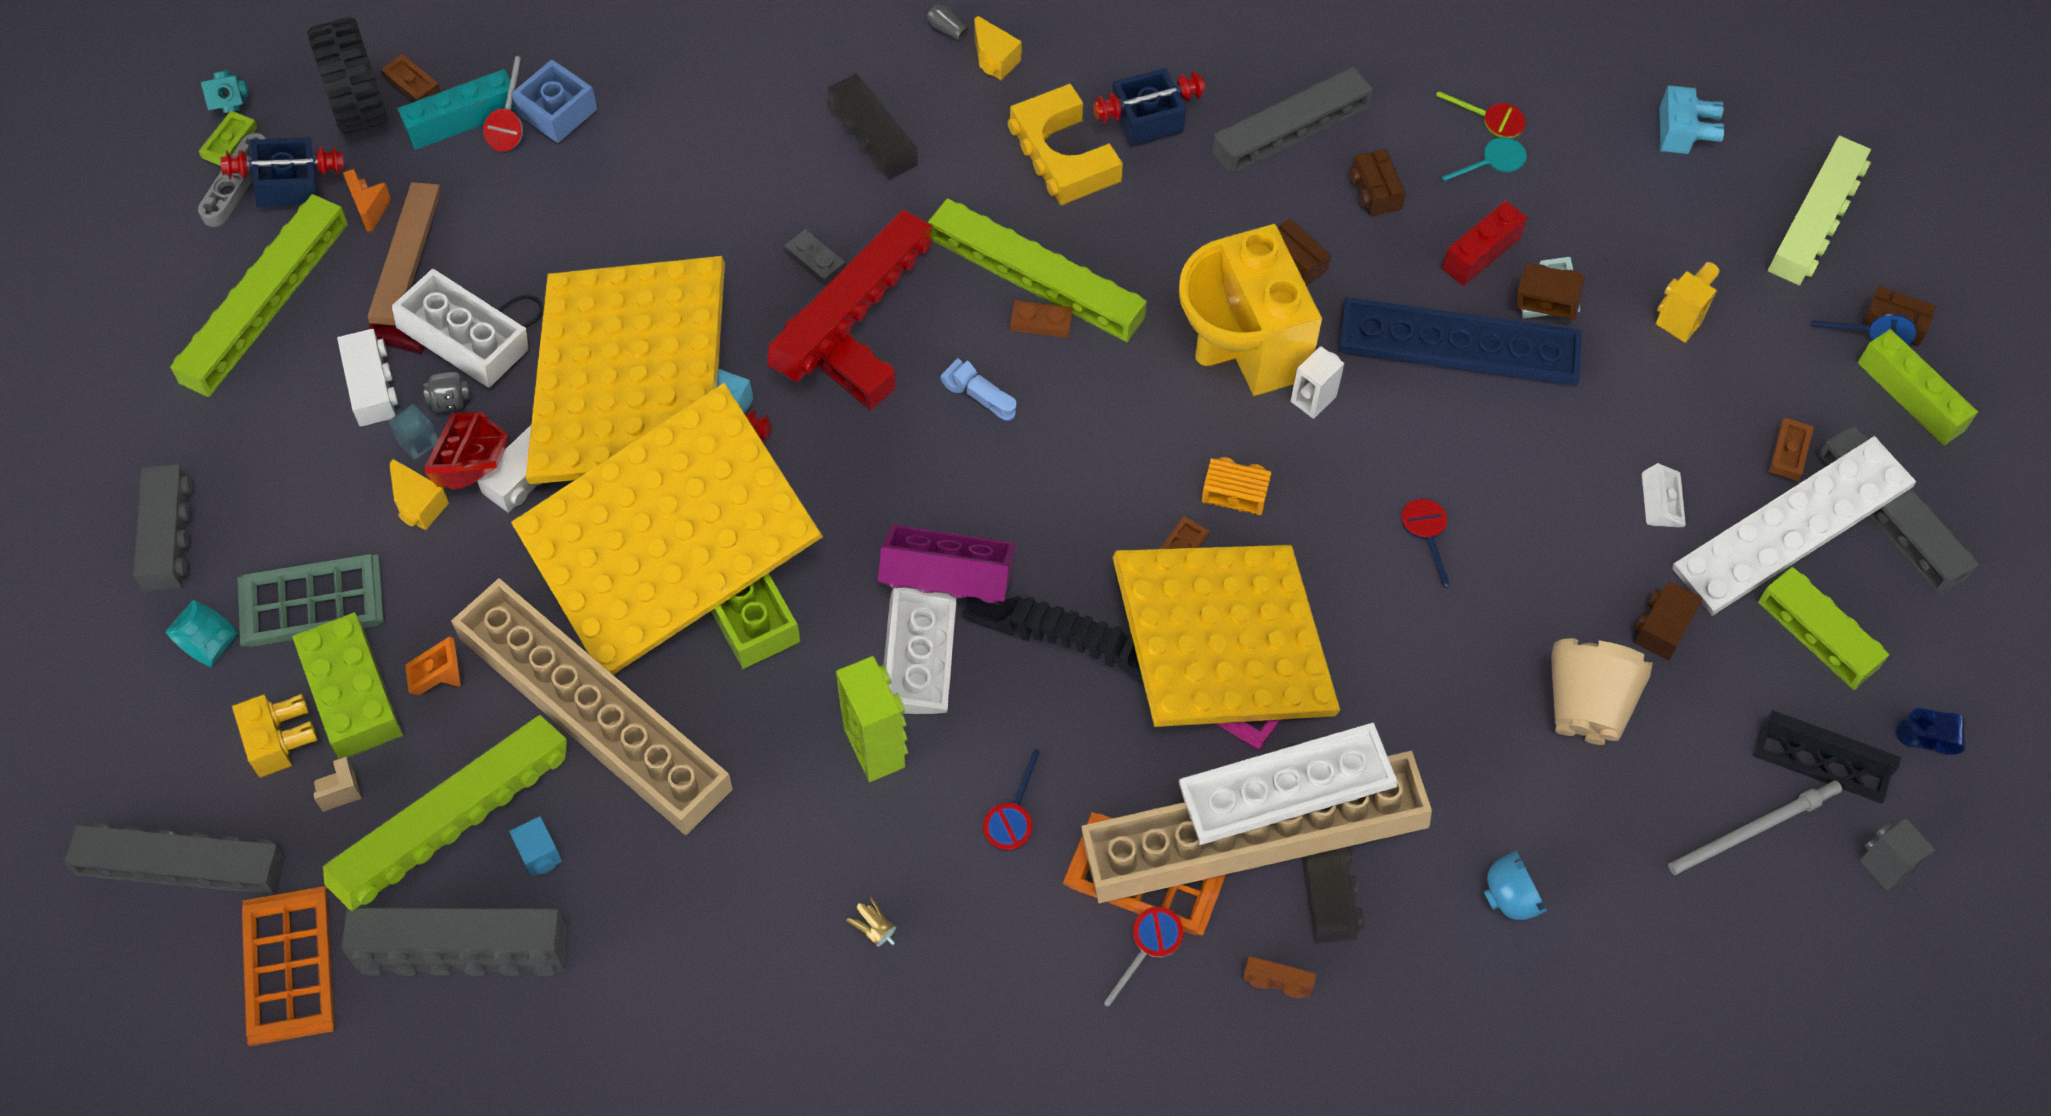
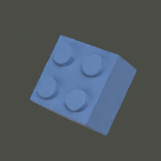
[512,59,597,143]

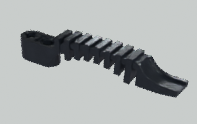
[962,596,1145,688]

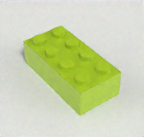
[711,573,800,669]
[292,612,403,759]
[836,656,908,783]

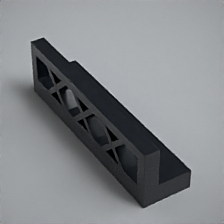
[1753,710,1901,804]

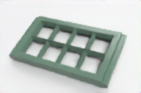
[237,554,385,647]

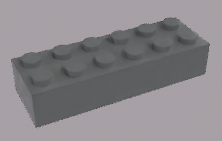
[341,908,569,977]

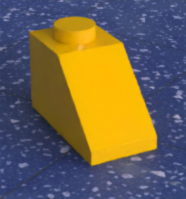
[974,16,1022,80]
[389,459,449,530]

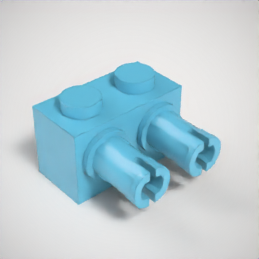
[1659,86,1724,154]

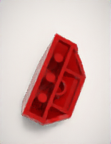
[424,412,509,489]

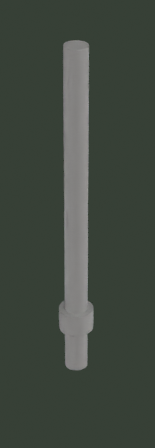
[1668,780,1842,875]

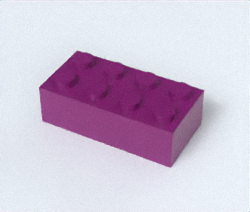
[878,524,1016,603]

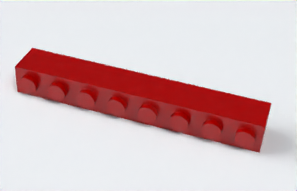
[767,210,932,382]

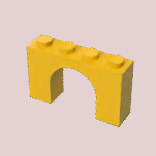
[1007,83,1123,205]

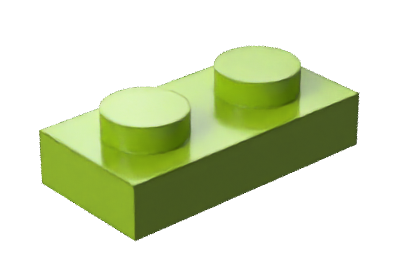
[199,111,258,166]

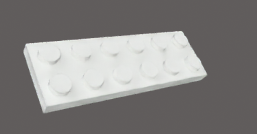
[1179,722,1397,845]

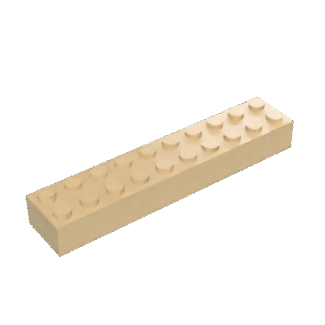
[451,578,733,836]
[1081,751,1432,903]

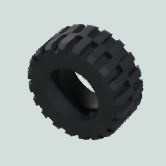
[307,17,388,134]

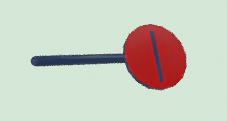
[1401,499,1450,588]

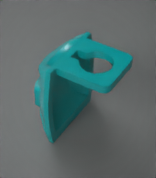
[164,599,239,668]

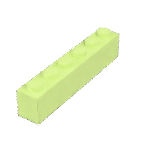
[1768,135,1871,285]

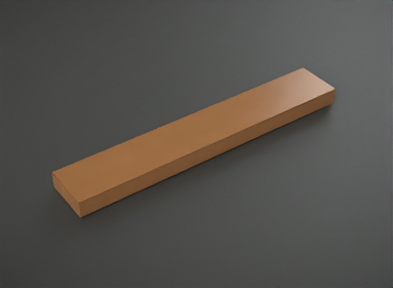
[367,182,441,326]

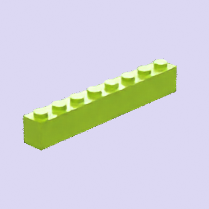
[170,194,348,397]
[928,198,1147,342]
[323,715,567,912]

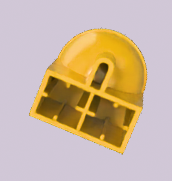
[1179,224,1322,396]

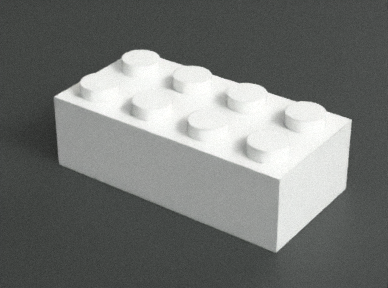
[392,269,529,388]

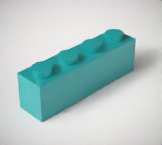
[397,69,516,150]

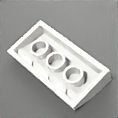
[884,587,956,714]

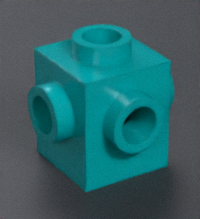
[201,70,249,113]

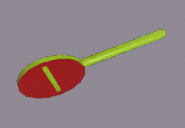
[1436,91,1526,138]

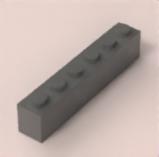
[1212,67,1373,176]
[1817,426,1979,596]
[64,823,285,895]

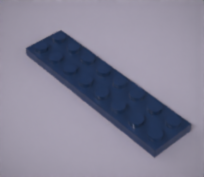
[1338,297,1582,386]

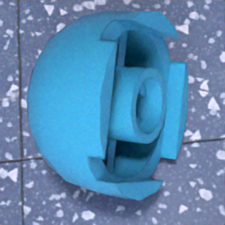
[1484,850,1547,920]

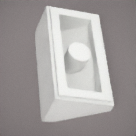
[1642,463,1686,527]

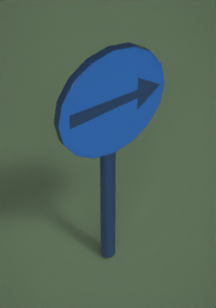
[1811,314,1917,345]

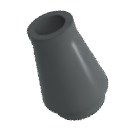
[927,2,968,41]

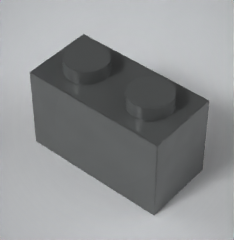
[1860,818,1936,892]

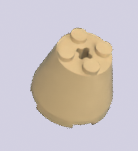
[1551,638,1653,745]

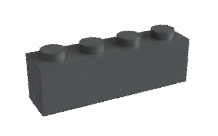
[133,464,193,592]

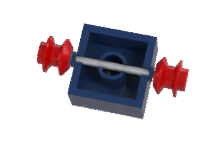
[1093,68,1205,145]
[220,137,344,207]

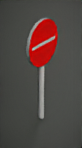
[483,56,523,152]

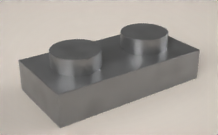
[784,229,846,286]

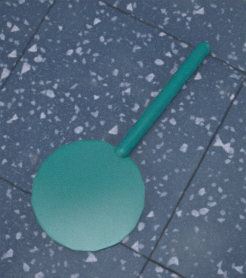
[1441,137,1526,182]

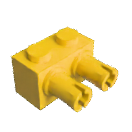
[1656,262,1720,343]
[232,693,318,778]

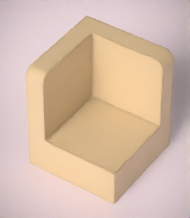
[313,757,362,812]

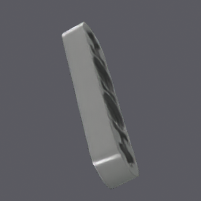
[198,133,266,227]

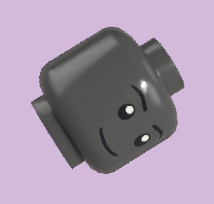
[423,372,470,413]

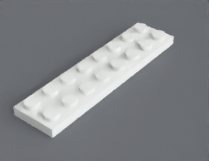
[1672,436,1916,616]

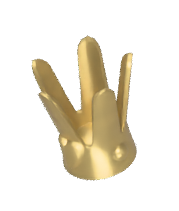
[846,896,896,947]

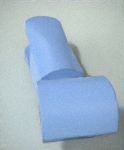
[940,358,1017,421]

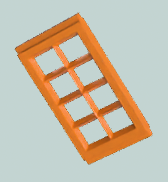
[1063,812,1226,937]
[242,886,335,1046]

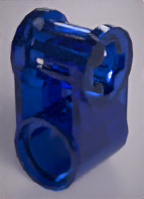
[1896,708,1965,755]

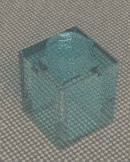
[388,404,438,460]

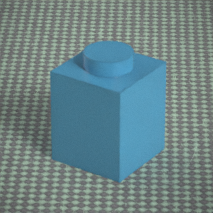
[509,816,562,877]

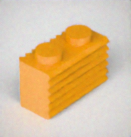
[1201,457,1272,516]

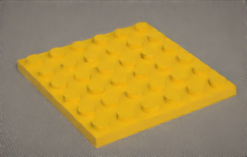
[1112,545,1340,727]

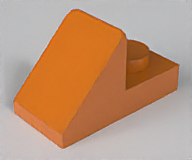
[343,169,391,232]
[405,637,461,696]

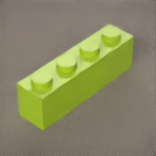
[1858,329,1978,446]
[1758,566,1890,690]

